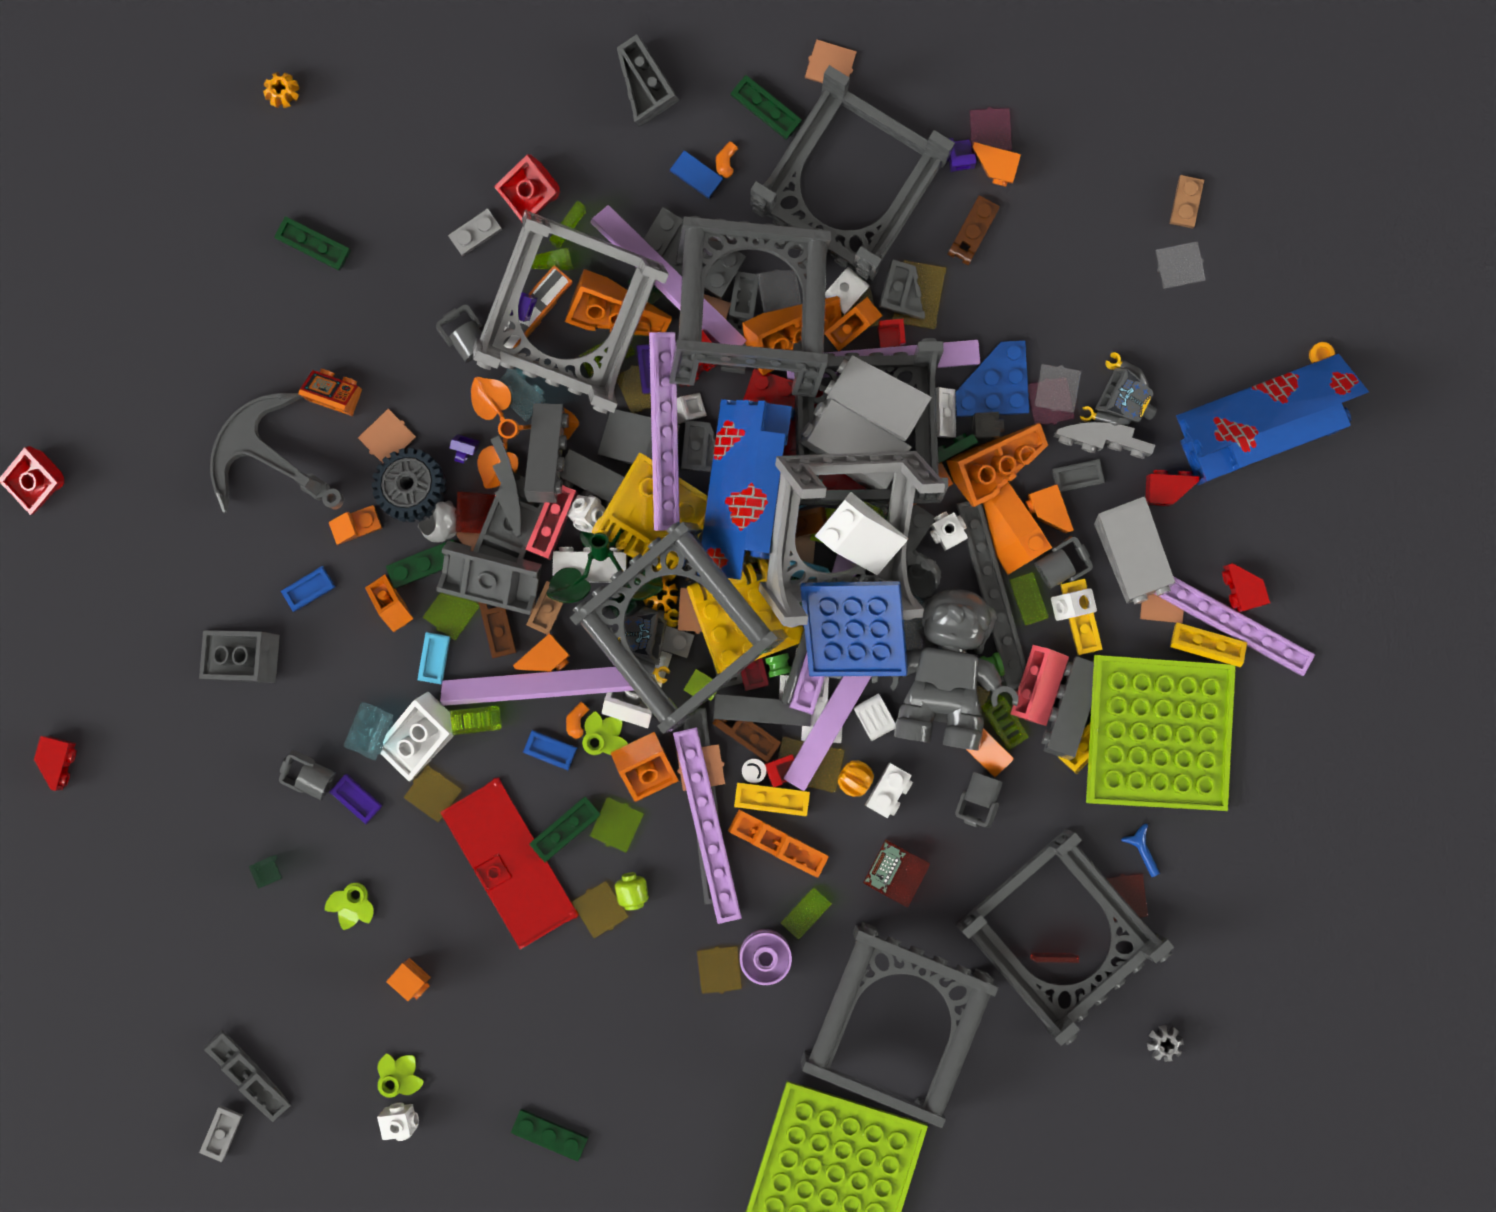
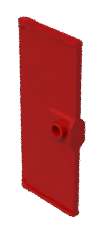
[440,777,579,949]

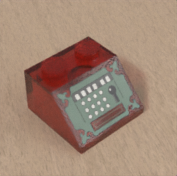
[863,839,930,907]

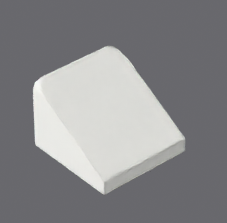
[677,393,707,424]

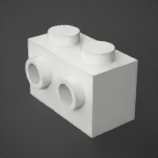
[865,763,913,818]

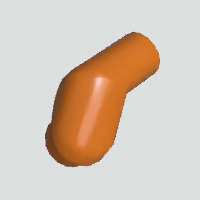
[716,141,738,178]
[566,701,590,739]

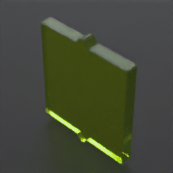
[423,592,480,641]
[590,797,644,852]

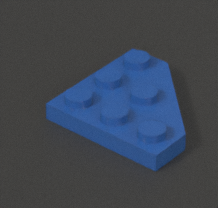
[955,341,1029,417]

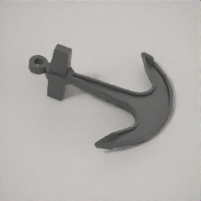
[210,393,344,513]

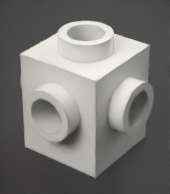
[567,495,606,533]
[930,511,968,551]
[377,1103,419,1141]

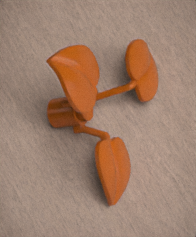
[471,377,579,488]

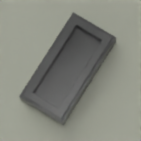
[1052,459,1105,492]

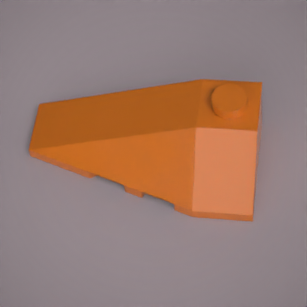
[565,269,672,336]
[742,296,842,375]
[946,423,1048,507]
[983,482,1052,575]

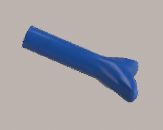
[1121,824,1160,877]

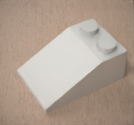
[815,492,908,575]
[602,651,672,728]
[375,692,462,782]

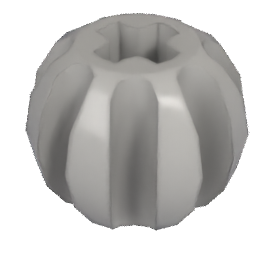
[1147,1025,1184,1062]

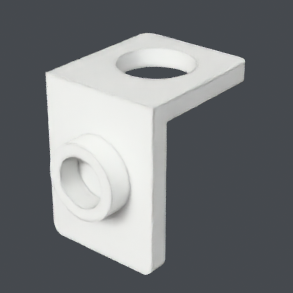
[1051,588,1097,621]

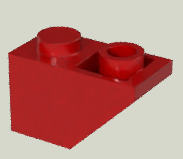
[1145,470,1199,506]
[1222,563,1270,612]
[34,736,77,791]

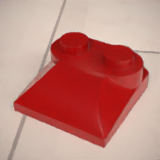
[494,155,560,221]
[0,446,64,515]

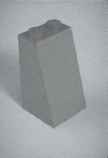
[824,355,932,442]
[799,399,911,490]
[1094,496,1175,605]

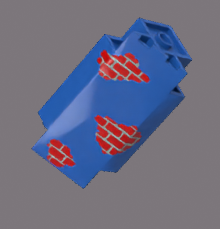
[1176,354,1369,486]
[697,399,795,580]

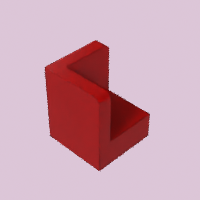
[878,319,906,348]
[764,754,794,788]

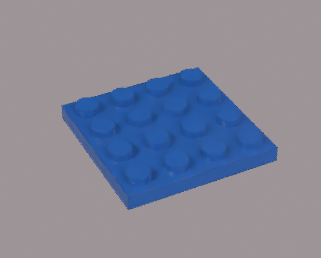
[800,581,908,676]

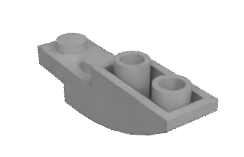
[1053,422,1155,459]

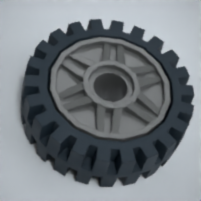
[372,448,447,523]

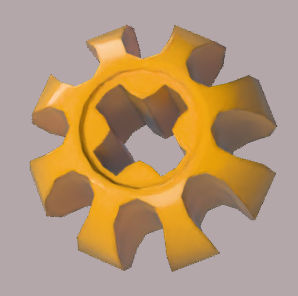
[263,72,299,108]
[643,577,678,612]
[838,760,874,797]

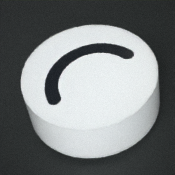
[742,759,766,783]

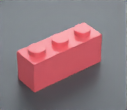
[526,485,578,561]
[1010,645,1069,726]

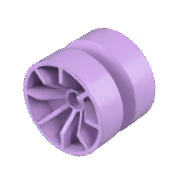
[740,929,792,985]

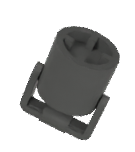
[436,305,482,362]
[1035,536,1093,589]
[279,750,336,800]
[955,772,1003,828]

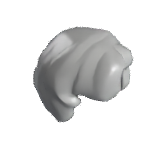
[418,501,460,542]

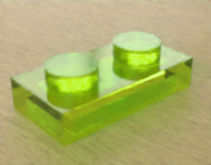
[781,887,831,940]

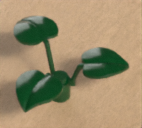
[546,523,663,603]

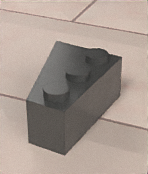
[617,34,680,127]

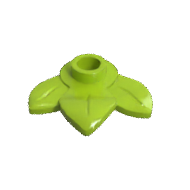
[582,712,628,755]
[325,883,374,930]
[377,1053,424,1098]

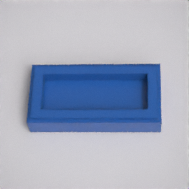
[670,151,723,199]
[281,566,336,612]
[523,730,577,770]

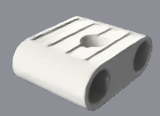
[825,267,870,314]
[853,693,896,741]

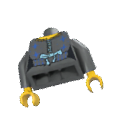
[1080,352,1157,426]
[614,607,679,683]

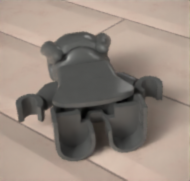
[872,588,1019,751]

